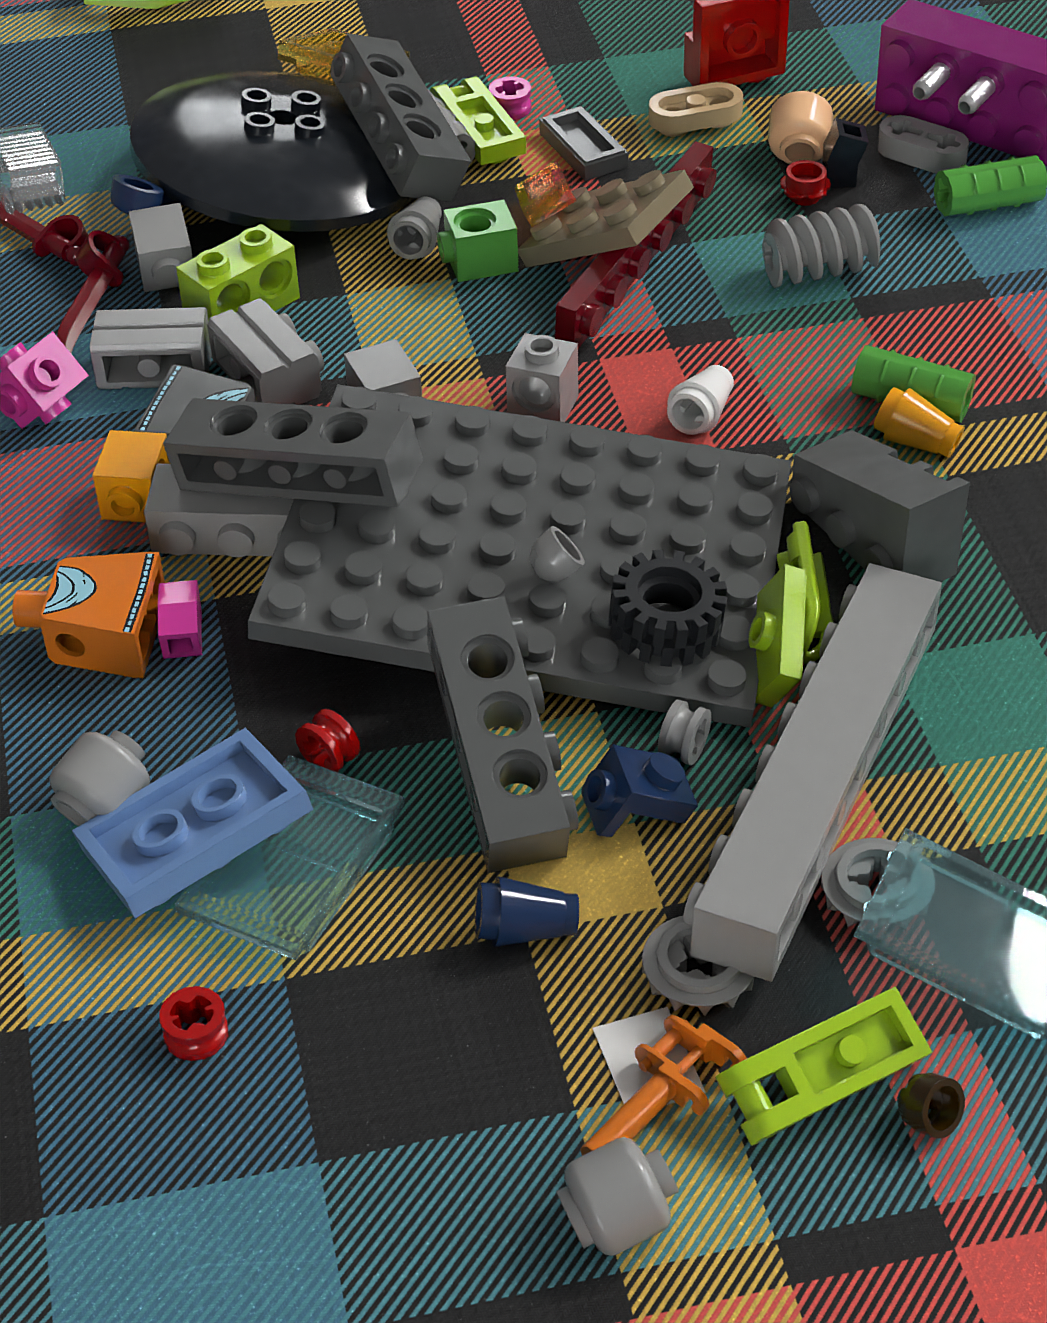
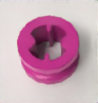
[489,77,532,120]

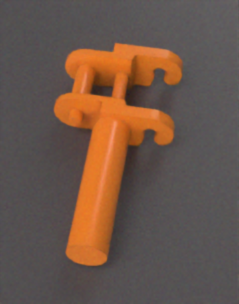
[580,1015,747,1156]

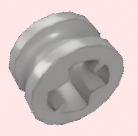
[658,700,711,765]

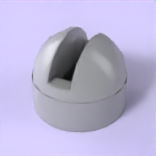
[529,526,585,582]

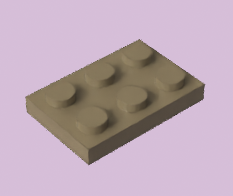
[518,169,694,268]

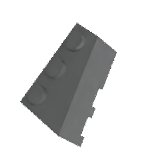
[790,430,970,582]

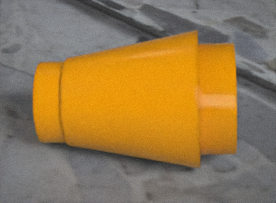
[874,387,965,458]

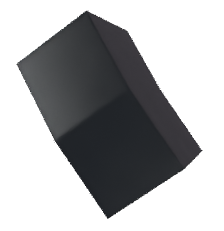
[822,118,869,188]

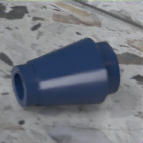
[475,876,579,947]

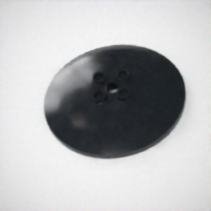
[130,70,414,232]

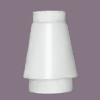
[667,365,734,435]

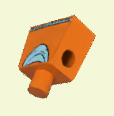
[12,552,165,678]

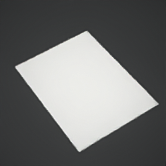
[592,1007,706,1105]

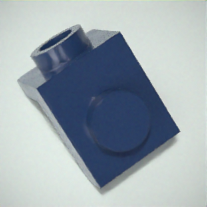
[581,744,698,838]

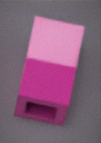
[158,580,202,659]

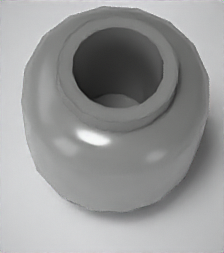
[49,730,150,826]
[556,1137,679,1256]

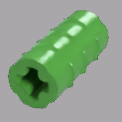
[934,155,1047,217]
[851,345,976,423]

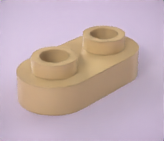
[649,82,743,137]

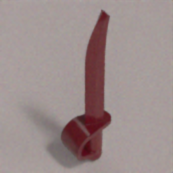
[0,200,88,266]
[57,230,130,353]

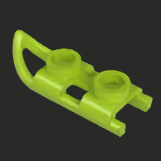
[777,521,833,664]

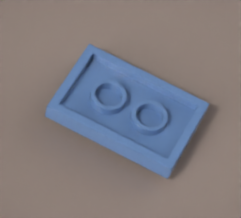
[72,727,314,918]

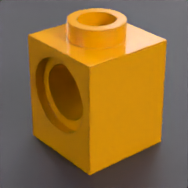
[92,430,170,523]

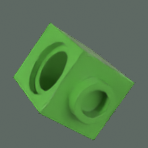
[437,199,519,282]

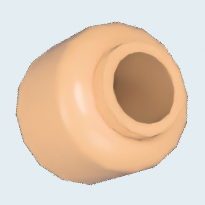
[768,91,834,165]

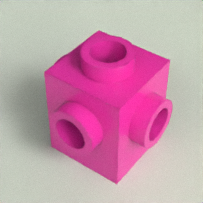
[0,331,89,429]

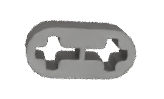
[877,115,969,174]

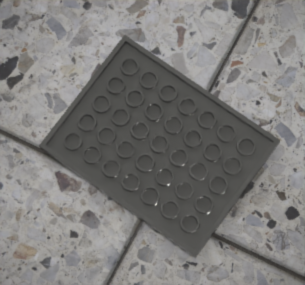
[248,384,792,728]

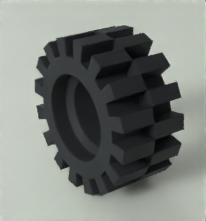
[608,549,728,667]

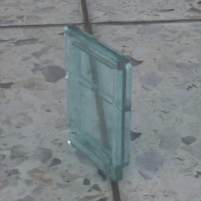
[175,755,405,960]
[854,828,1047,1040]

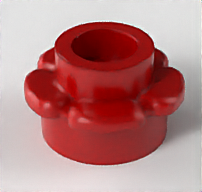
[780,160,831,206]

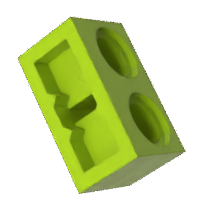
[176,224,300,321]

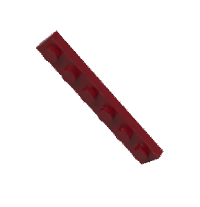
[555,141,717,349]

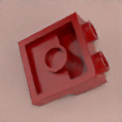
[683,0,790,86]

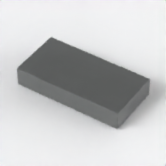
[539,106,629,181]

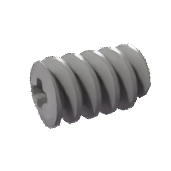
[762,204,881,288]

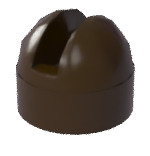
[897,1073,965,1139]

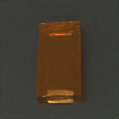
[514,162,577,227]

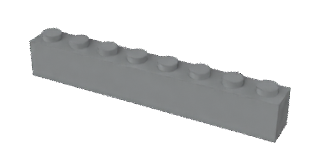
[683,563,942,982]

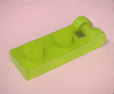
[430,76,526,165]
[715,986,933,1146]

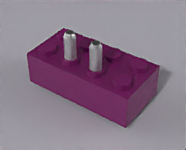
[875,0,1047,166]

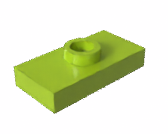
[748,564,807,707]

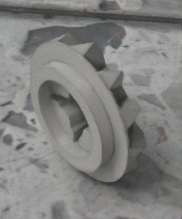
[820,838,934,935]
[642,915,754,1016]

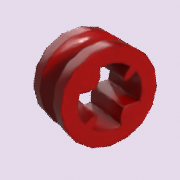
[295,709,361,776]
[159,986,229,1061]

